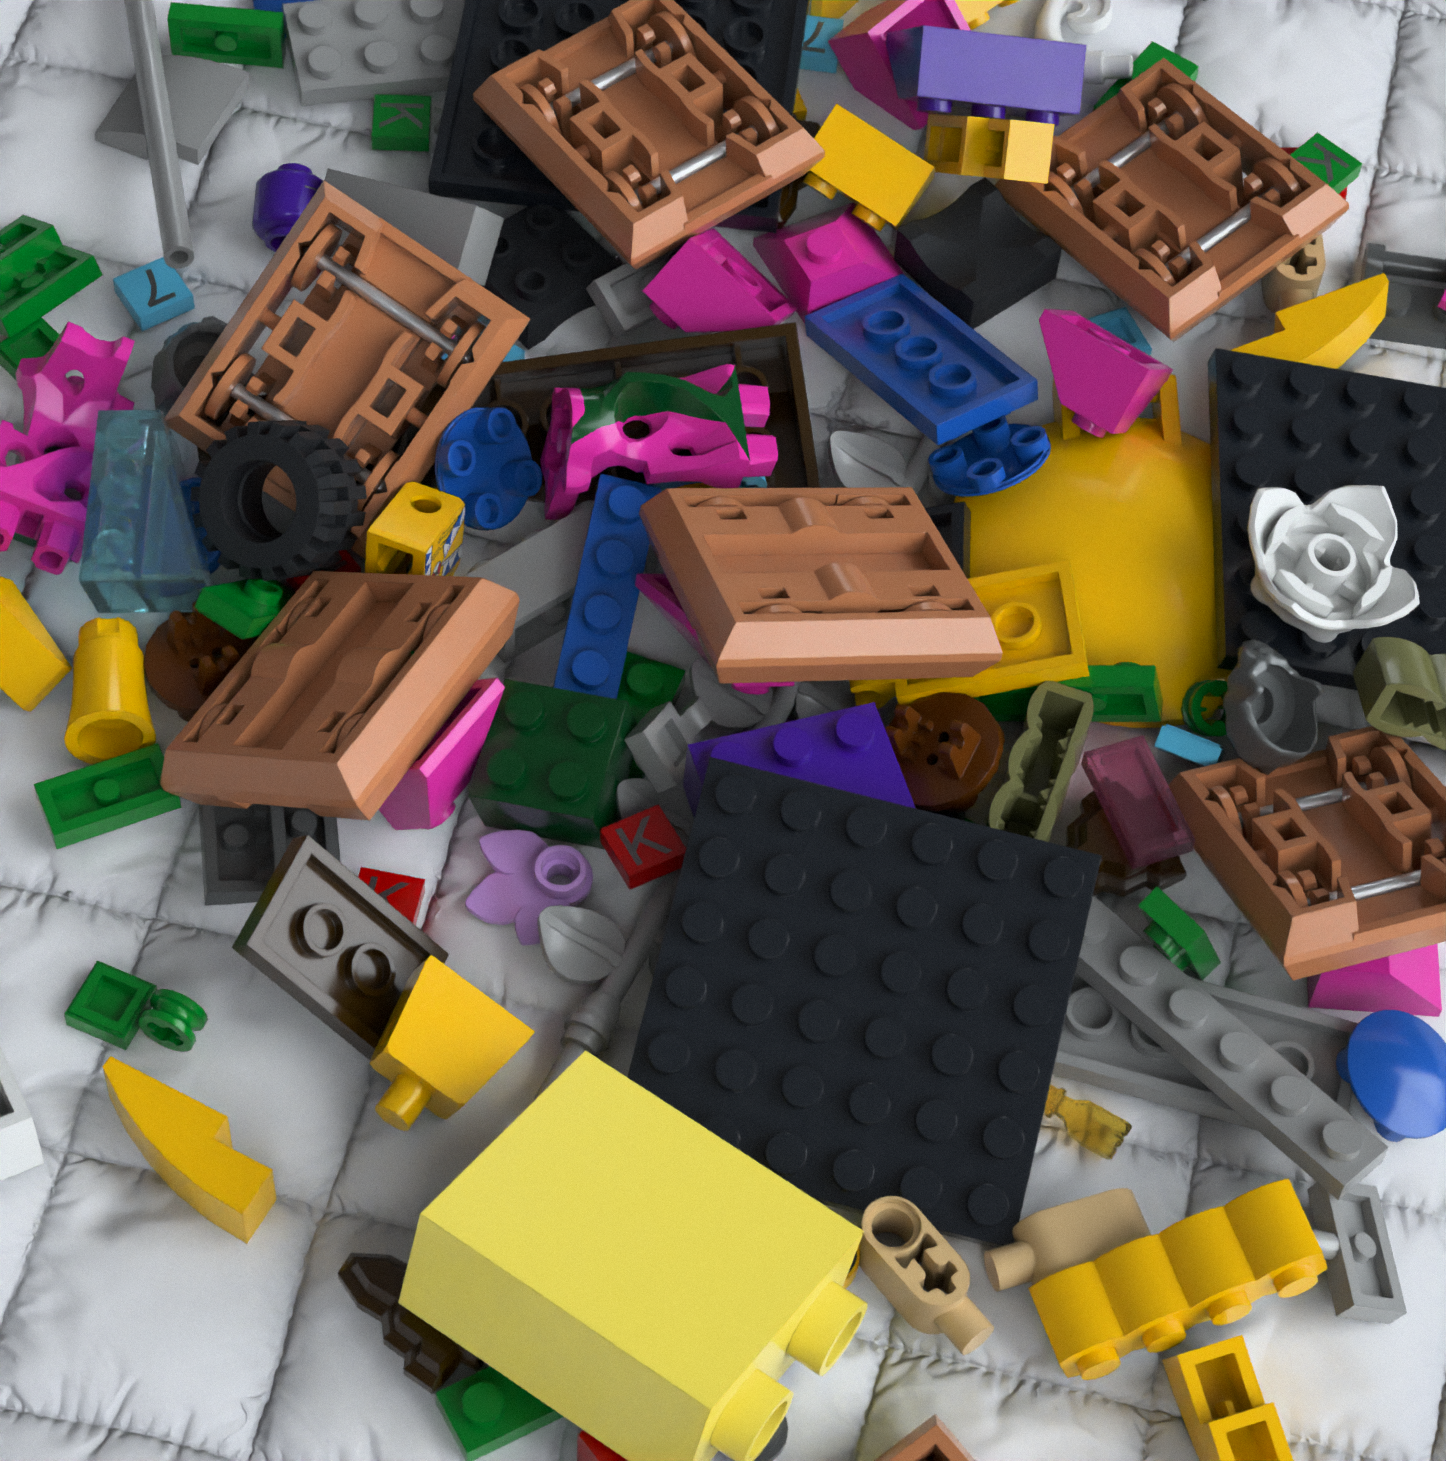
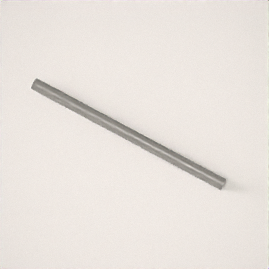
[124,0,194,269]

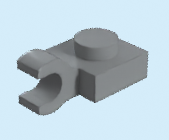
[624,696,712,793]

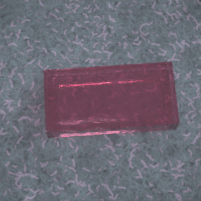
[1081,735,1195,869]

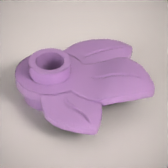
[465,830,593,946]

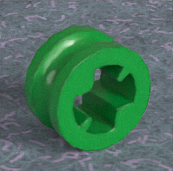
[1181,680,1228,737]
[138,989,208,1052]

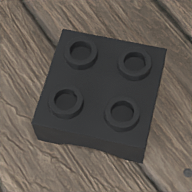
[893,177,1062,329]
[482,204,621,350]

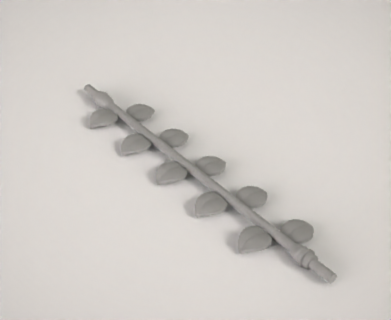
[535,430,956,1099]

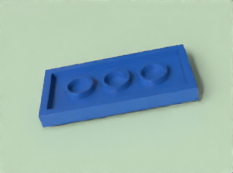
[804,273,1038,445]

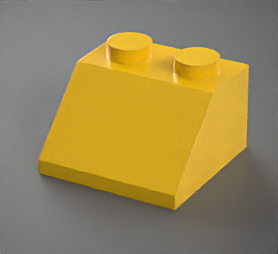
[803,103,935,232]

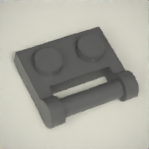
[1361,243,1446,349]

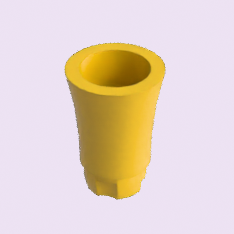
[64,617,156,765]

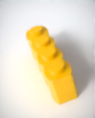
[1028,1178,1328,1380]

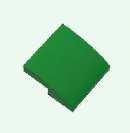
[0,215,103,338]

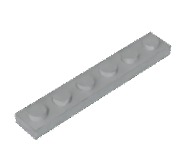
[1076,895,1389,1200]

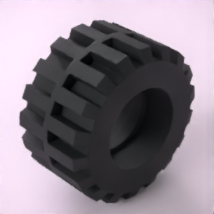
[190,420,367,581]

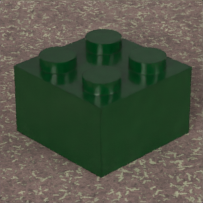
[468,679,637,849]

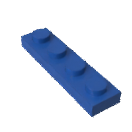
[553,474,661,699]

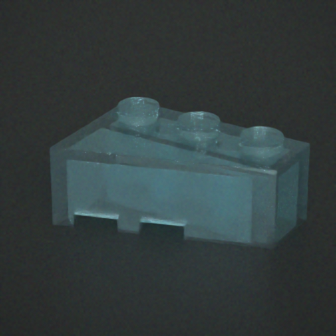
[79,410,213,613]

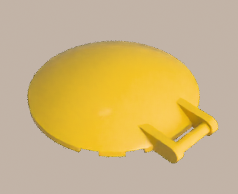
[953,374,1232,728]

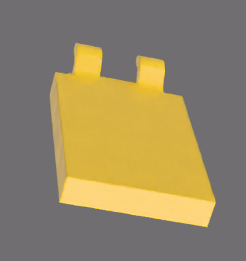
[849,559,1090,709]

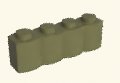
[1353,637,1446,750]
[986,681,1093,842]

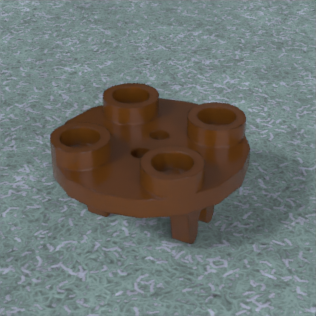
[144,600,259,722]
[885,692,1005,813]

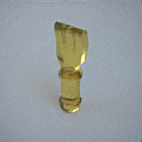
[1044,1084,1132,1160]

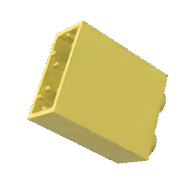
[398,1050,868,1461]

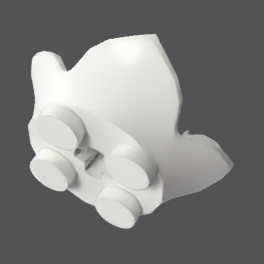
[1247,485,1420,643]

